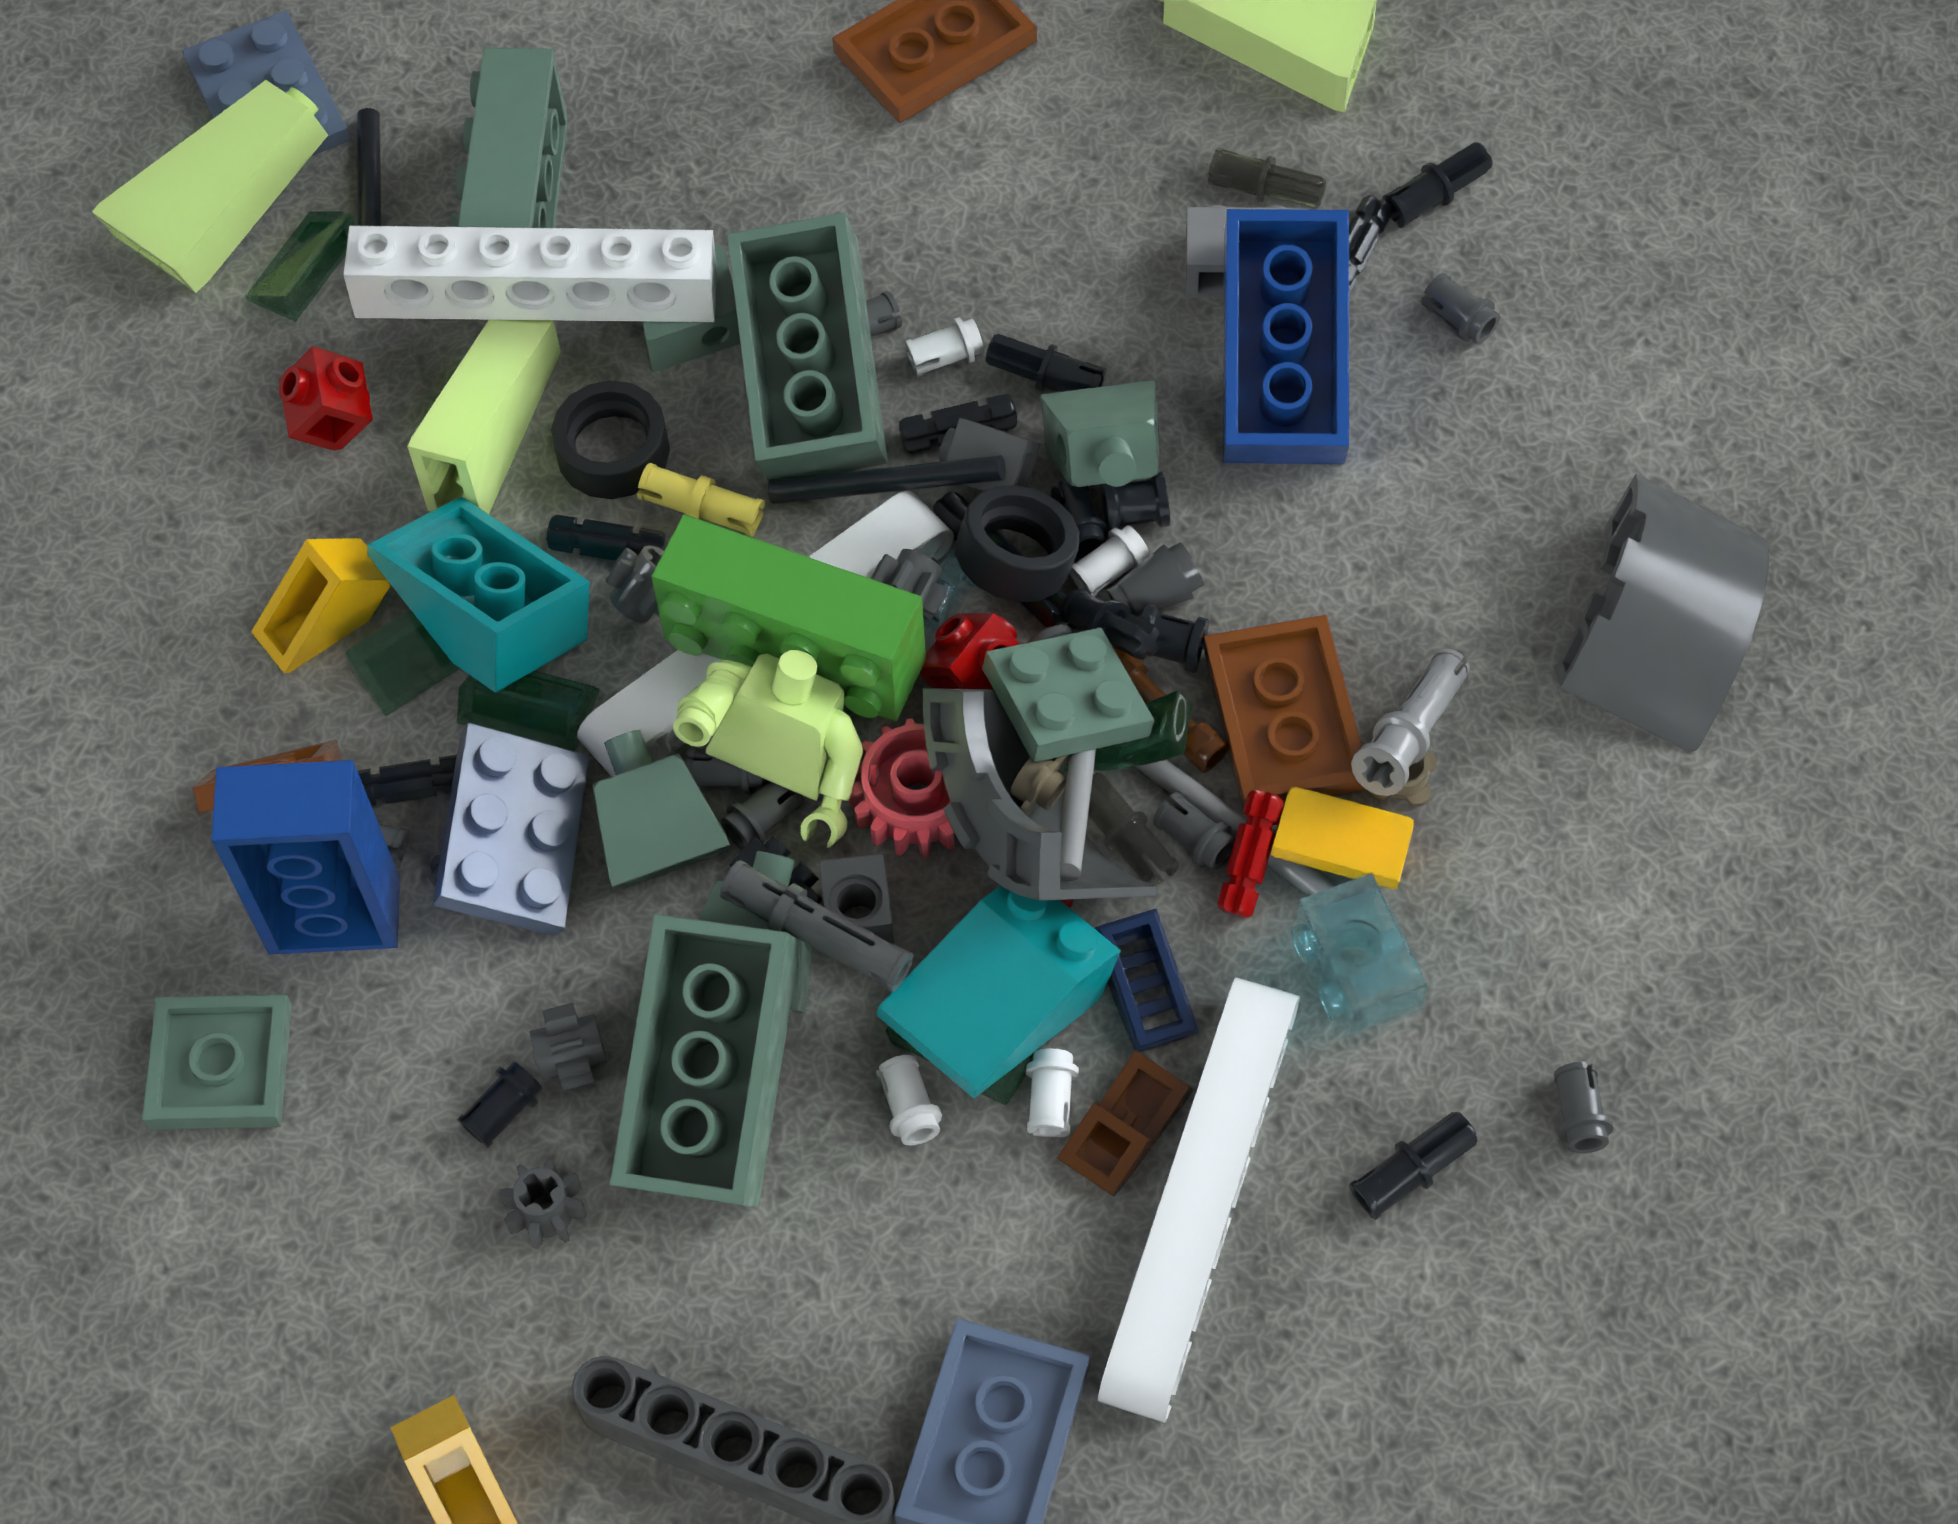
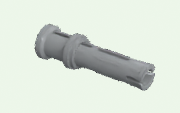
[1351,649,1470,796]

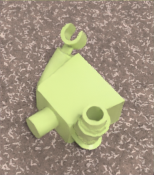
[673,650,863,848]

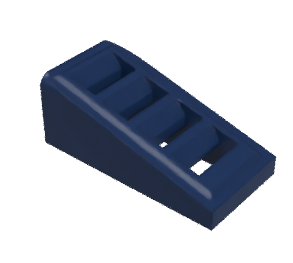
[1094,908,1199,1052]

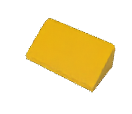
[1271,786,1414,890]

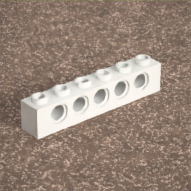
[344,226,718,322]

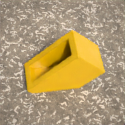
[251,538,391,674]
[390,1395,518,1524]

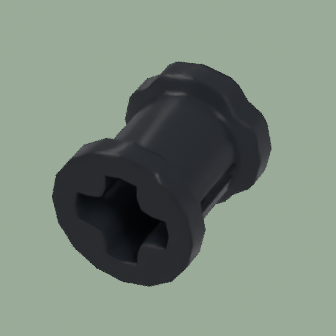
[1101,471,1170,531]
[1138,604,1209,673]

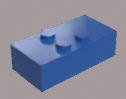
[1223,209,1349,464]
[211,760,400,955]

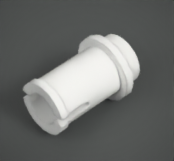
[904,317,984,377]
[1069,526,1149,596]
[1026,1049,1079,1137]
[876,1055,942,1146]

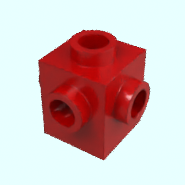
[279,346,373,451]
[920,613,1020,689]

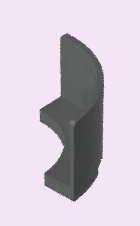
[1555,474,1769,752]
[923,688,1158,900]

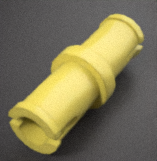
[637,463,765,537]

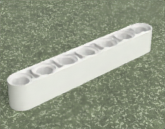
[577,490,954,777]
[1098,977,1300,1423]

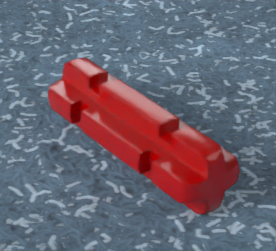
[1217,790,1284,917]

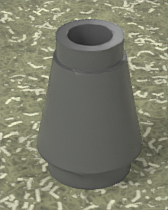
[1107,542,1204,617]

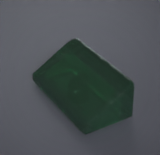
[246,211,356,322]
[345,610,461,716]
[457,671,599,752]

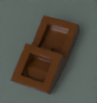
[1057,1050,1193,1197]

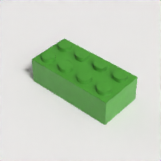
[651,514,926,722]

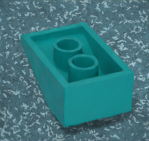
[367,496,590,693]
[876,886,1121,1099]

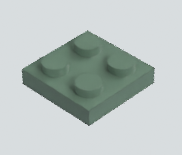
[982,628,1154,763]
[142,994,292,1130]

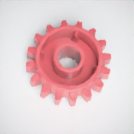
[849,719,955,857]

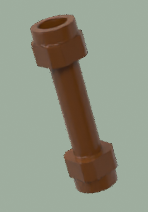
[1114,648,1229,773]

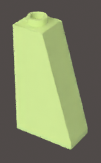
[1157,0,1377,112]
[92,80,328,293]
[407,320,561,514]

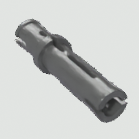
[720,860,914,992]

